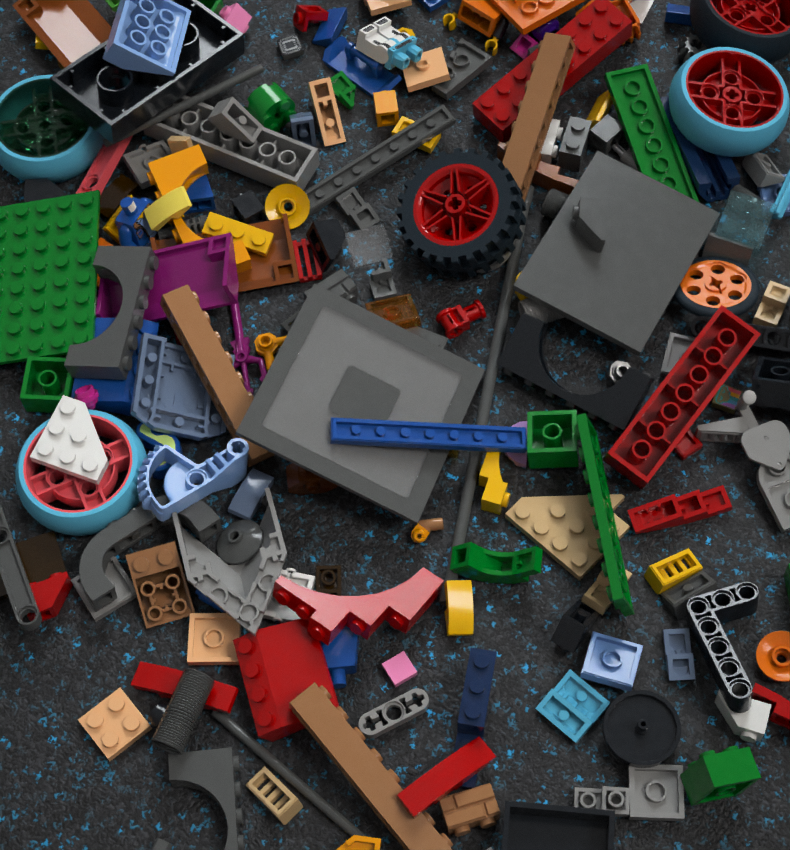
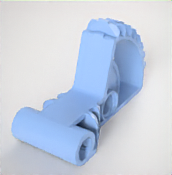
[137,438,249,521]

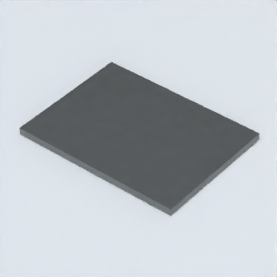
[512,151,720,356]

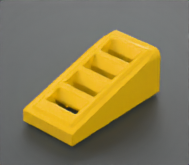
[644,548,703,595]

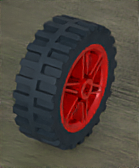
[396,148,526,278]

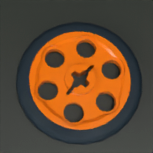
[673,256,760,318]

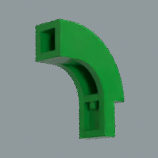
[450,542,543,584]

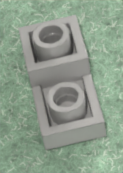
[574,786,630,817]

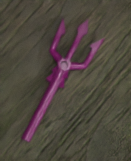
[230,303,267,395]

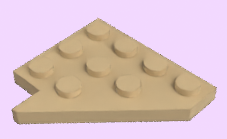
[505,494,630,581]

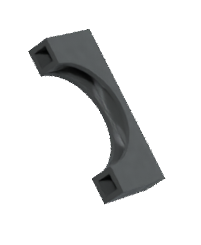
[168,747,245,850]

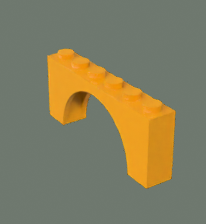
[146,144,252,274]

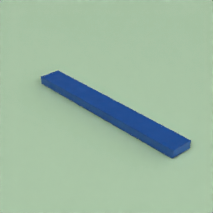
[330,417,527,453]

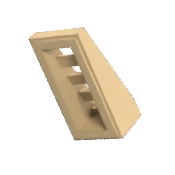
[246,766,303,825]

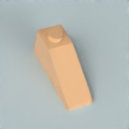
[308,77,346,147]

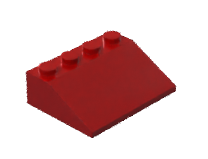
[233,619,339,742]

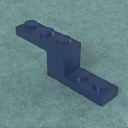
[454,647,497,790]

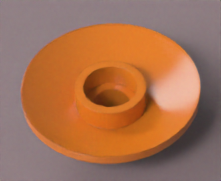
[756,631,790,682]

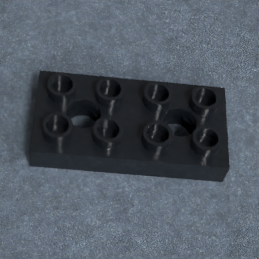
[50,0,244,145]

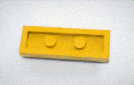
[201,212,274,257]

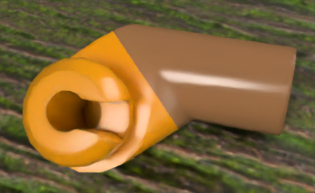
[411,518,444,543]

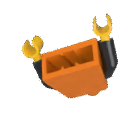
[443,0,509,56]

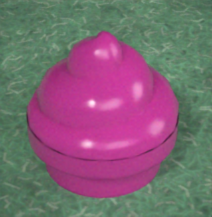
[74,385,99,410]

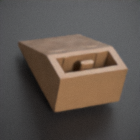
[125,540,195,629]

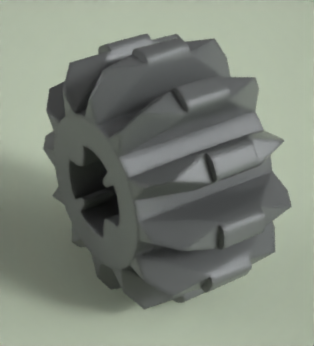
[677,33,708,63]

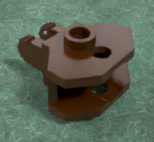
[286,463,338,495]

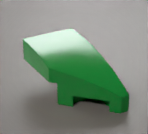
[331,70,356,110]

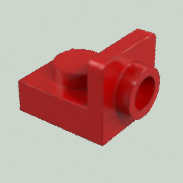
[293,5,329,32]

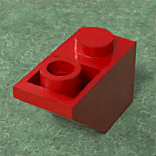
[27,571,73,622]

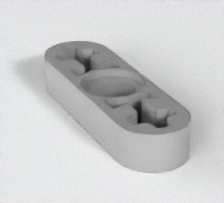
[358,688,429,739]

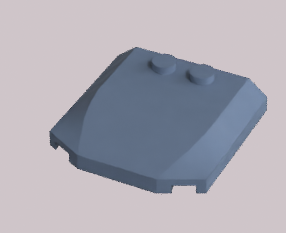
[130,332,235,441]

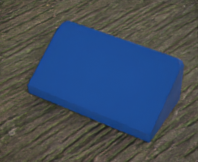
[665,3,692,26]
[312,7,348,47]

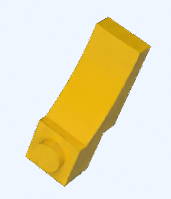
[479,451,511,515]

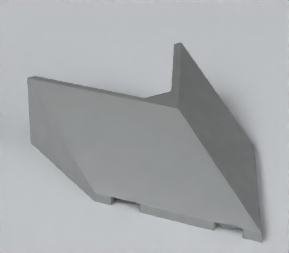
[172,487,287,636]

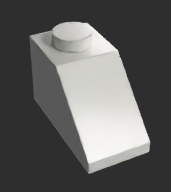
[715,690,771,743]

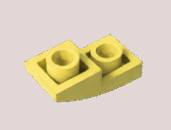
[144,186,192,231]

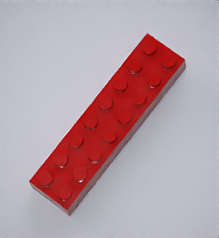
[472,0,632,143]
[603,305,761,489]

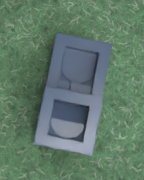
[228,468,274,520]
[662,628,695,681]

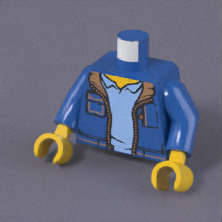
[115,197,184,246]

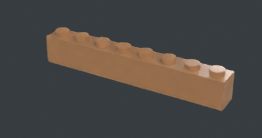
[502,32,576,202]
[160,284,275,467]
[289,682,453,850]

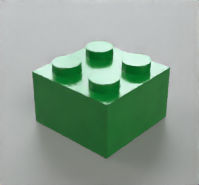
[20,356,74,413]
[527,410,579,469]
[680,746,761,806]

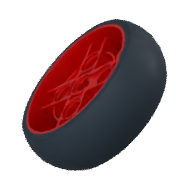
[690,0,790,64]

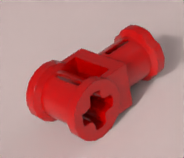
[436,299,486,339]

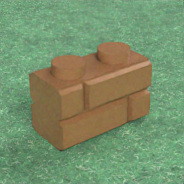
[439,783,500,837]

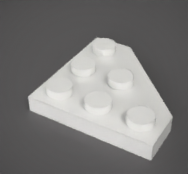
[30,395,109,485]

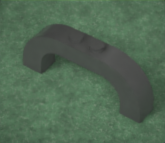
[79,495,222,612]

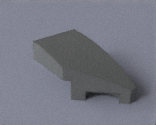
[370,258,398,305]

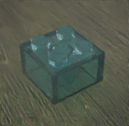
[715,190,776,251]

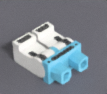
[355,17,423,70]

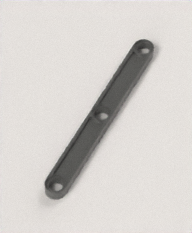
[0,501,42,631]

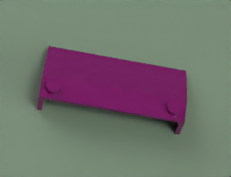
[96,232,239,322]

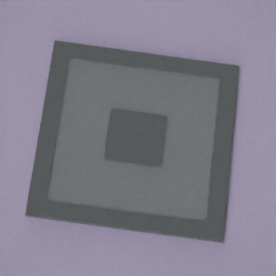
[235,283,485,525]

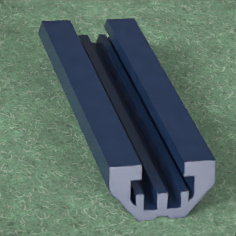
[660,96,740,203]

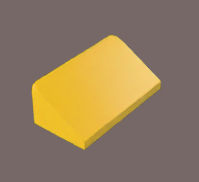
[586,90,613,128]

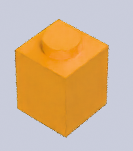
[373,90,399,127]

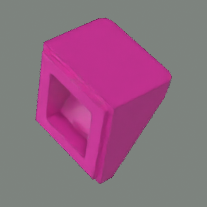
[510,34,539,59]

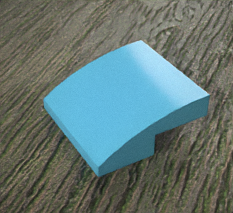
[535,669,611,743]

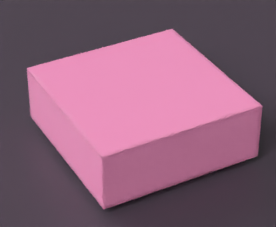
[382,651,417,688]

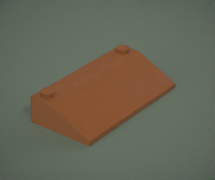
[12,0,112,68]
[150,213,299,293]

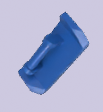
[322,36,402,99]

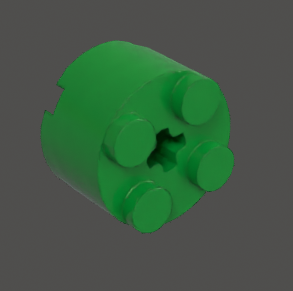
[244,82,297,133]

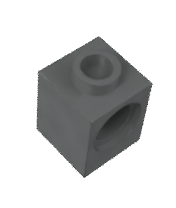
[588,114,624,155]

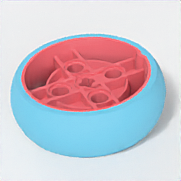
[15,409,147,536]

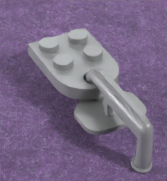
[736,390,790,533]

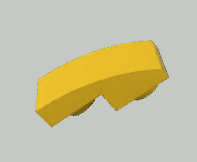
[444,580,474,636]

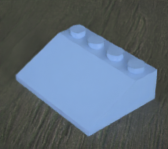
[103,0,191,76]

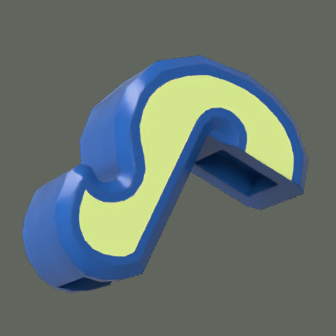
[136,422,183,480]

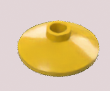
[265,184,310,229]

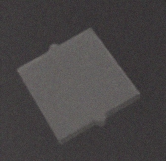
[345,224,394,269]

